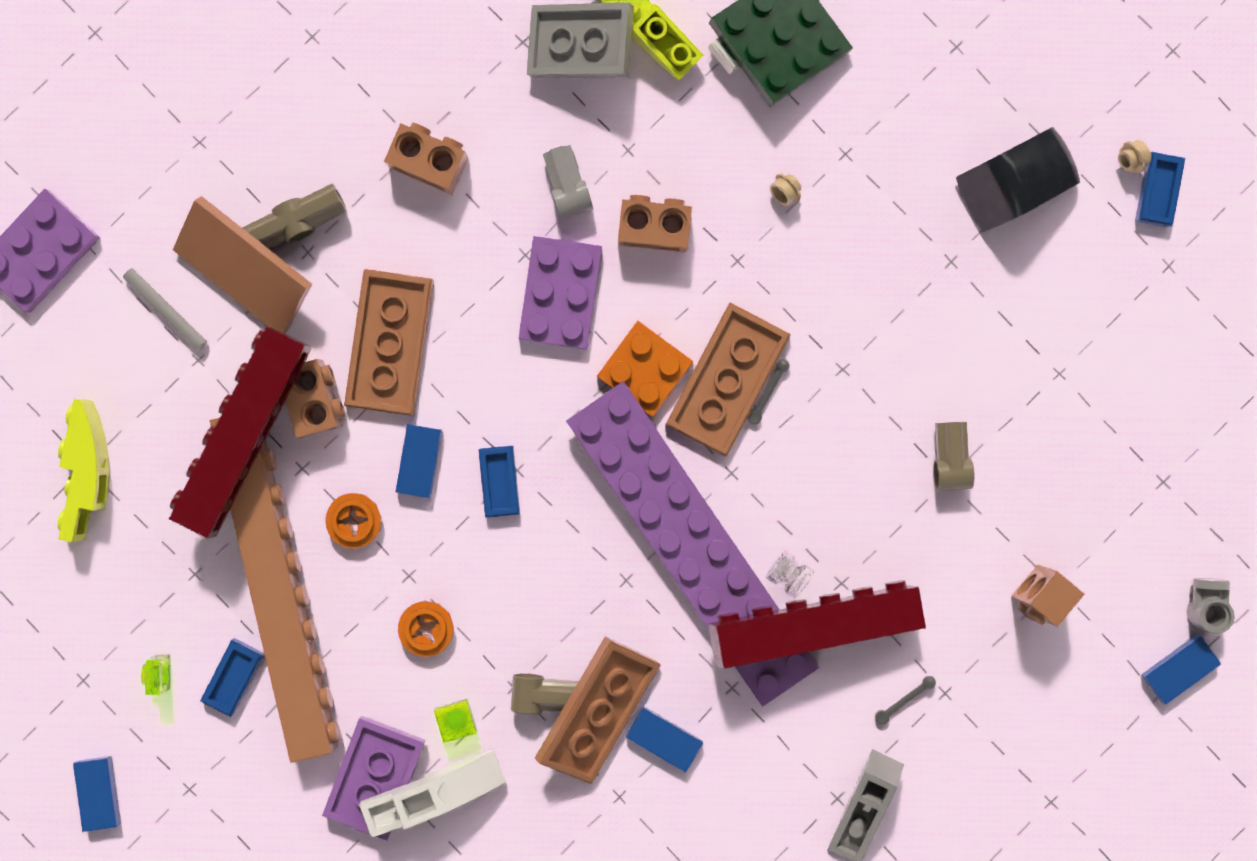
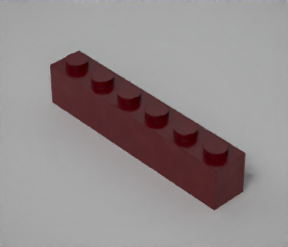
[168,326,313,539]
[708,580,926,669]

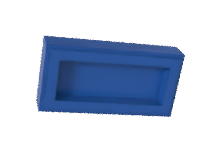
[1135,152,1186,228]
[395,424,443,498]
[478,445,520,518]
[1141,634,1221,705]
[200,638,265,717]
[626,706,703,773]
[73,756,121,832]

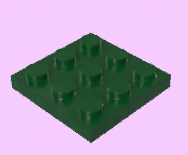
[708,0,853,107]

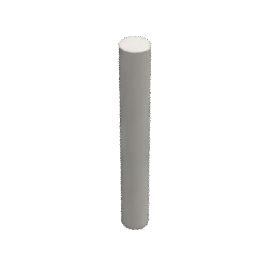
[123,268,207,351]

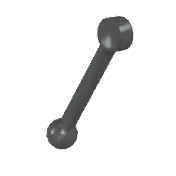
[748,359,790,424]
[875,676,936,725]

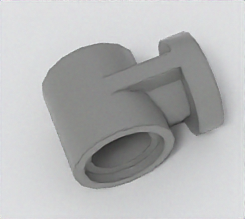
[1186,578,1235,634]

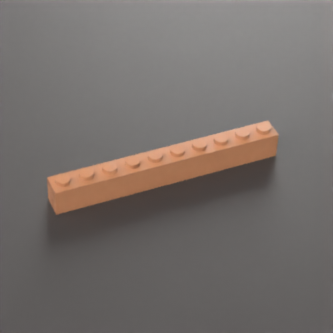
[209,418,341,763]

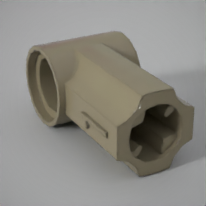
[933,422,975,491]
[510,673,579,714]

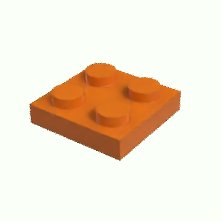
[597,320,693,417]

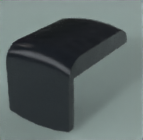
[956,127,1081,232]

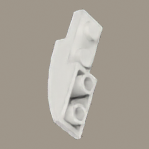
[359,749,506,838]

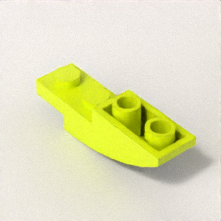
[598,0,704,80]
[57,399,109,542]

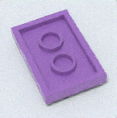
[0,188,100,313]
[518,236,602,350]
[322,715,426,841]

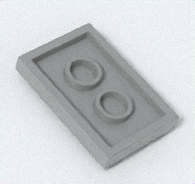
[526,2,634,78]

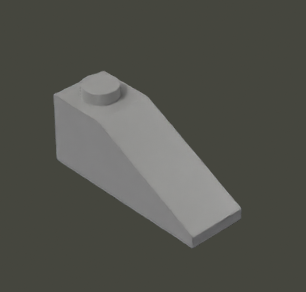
[828,749,904,861]

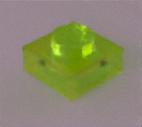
[141,654,171,695]
[433,698,478,744]

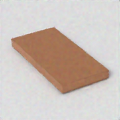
[172,196,313,333]
[344,269,434,416]
[665,302,791,457]
[534,636,661,784]

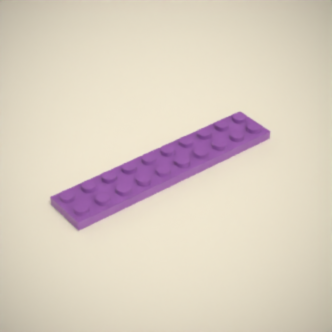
[566,381,819,707]

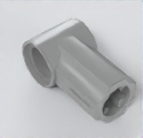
[543,145,594,220]

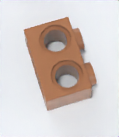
[384,122,469,195]
[618,195,692,253]
[285,359,345,438]
[1011,564,1085,627]

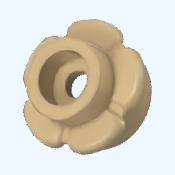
[1118,140,1151,173]
[769,173,802,206]

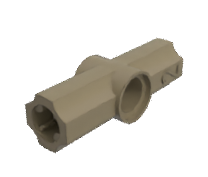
[242,183,348,250]

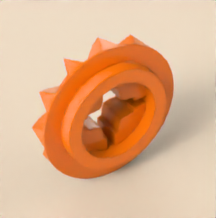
[325,493,382,549]
[398,600,454,657]

